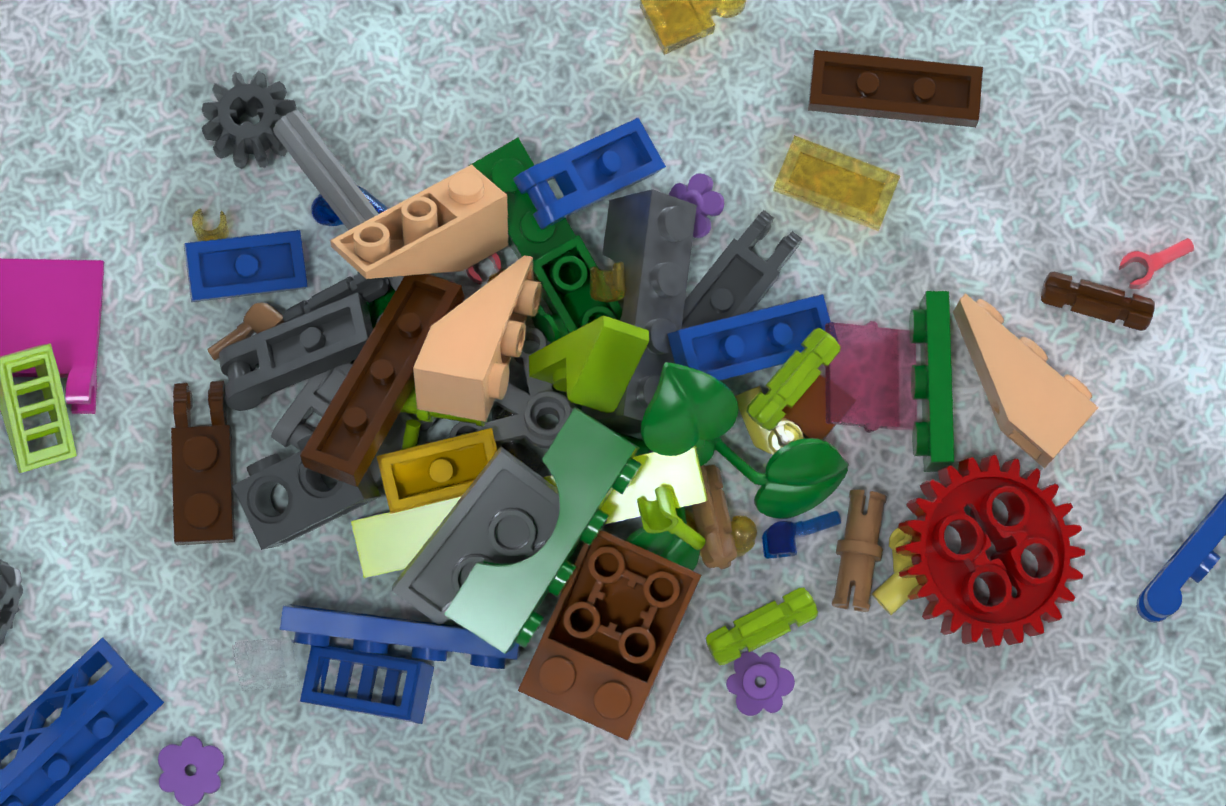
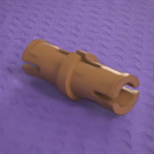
[832,490,887,612]

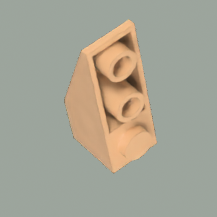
[330,165,508,279]
[413,255,542,422]
[953,293,1099,469]

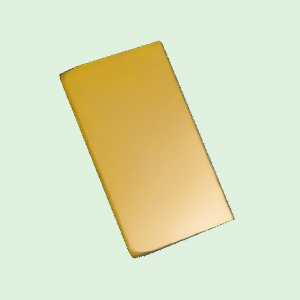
[376,428,497,514]

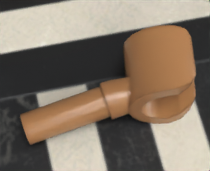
[207,302,284,360]

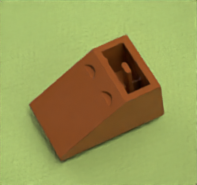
[518,530,702,741]

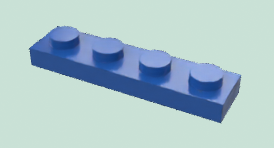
[280,604,521,669]

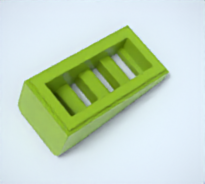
[0,343,77,473]

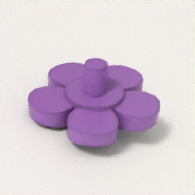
[669,173,724,238]

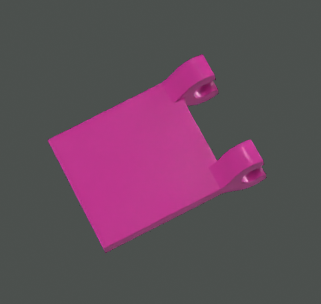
[0,258,104,414]

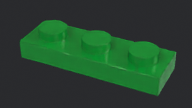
[909,291,954,472]

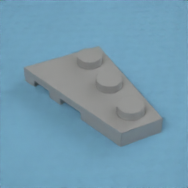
[392,447,560,625]

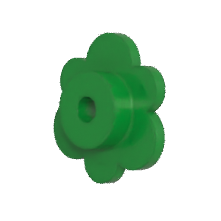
[531,305,569,346]

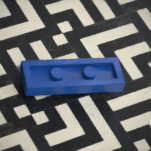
[667,294,835,381]

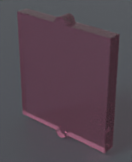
[825,321,917,433]

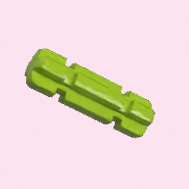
[746,328,841,431]
[705,588,818,665]

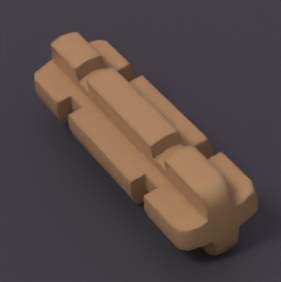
[692,465,737,569]

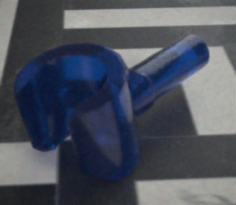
[762,511,841,559]

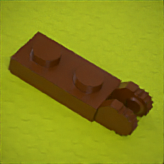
[171,381,235,545]

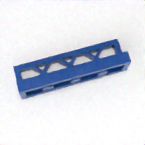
[0,637,164,806]

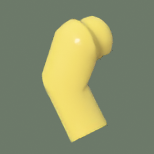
[735,386,804,455]
[871,528,919,615]

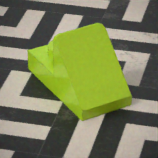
[529,315,649,413]

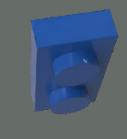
[184,230,308,303]

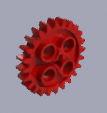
[896,455,1085,648]

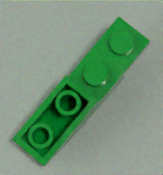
[469,137,623,333]

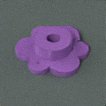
[726,651,795,716]
[158,736,224,806]

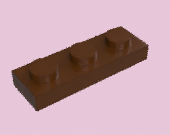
[808,50,983,128]

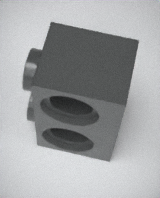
[232,434,381,550]

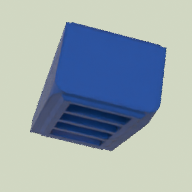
[300,645,434,724]

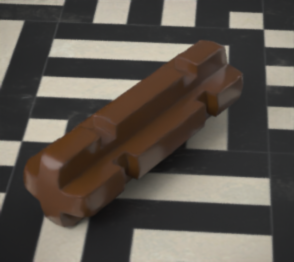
[1041,271,1155,331]

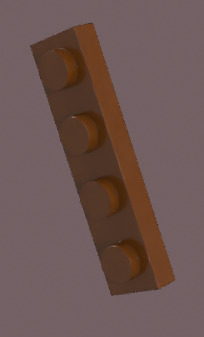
[300,274,464,487]

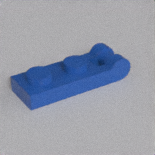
[513,118,666,230]
[1136,493,1226,623]

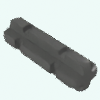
[283,272,391,323]

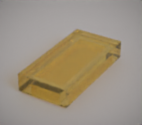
[773,135,900,231]

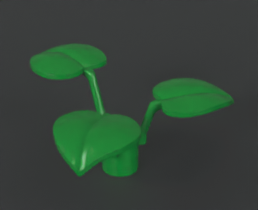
[625,362,849,571]

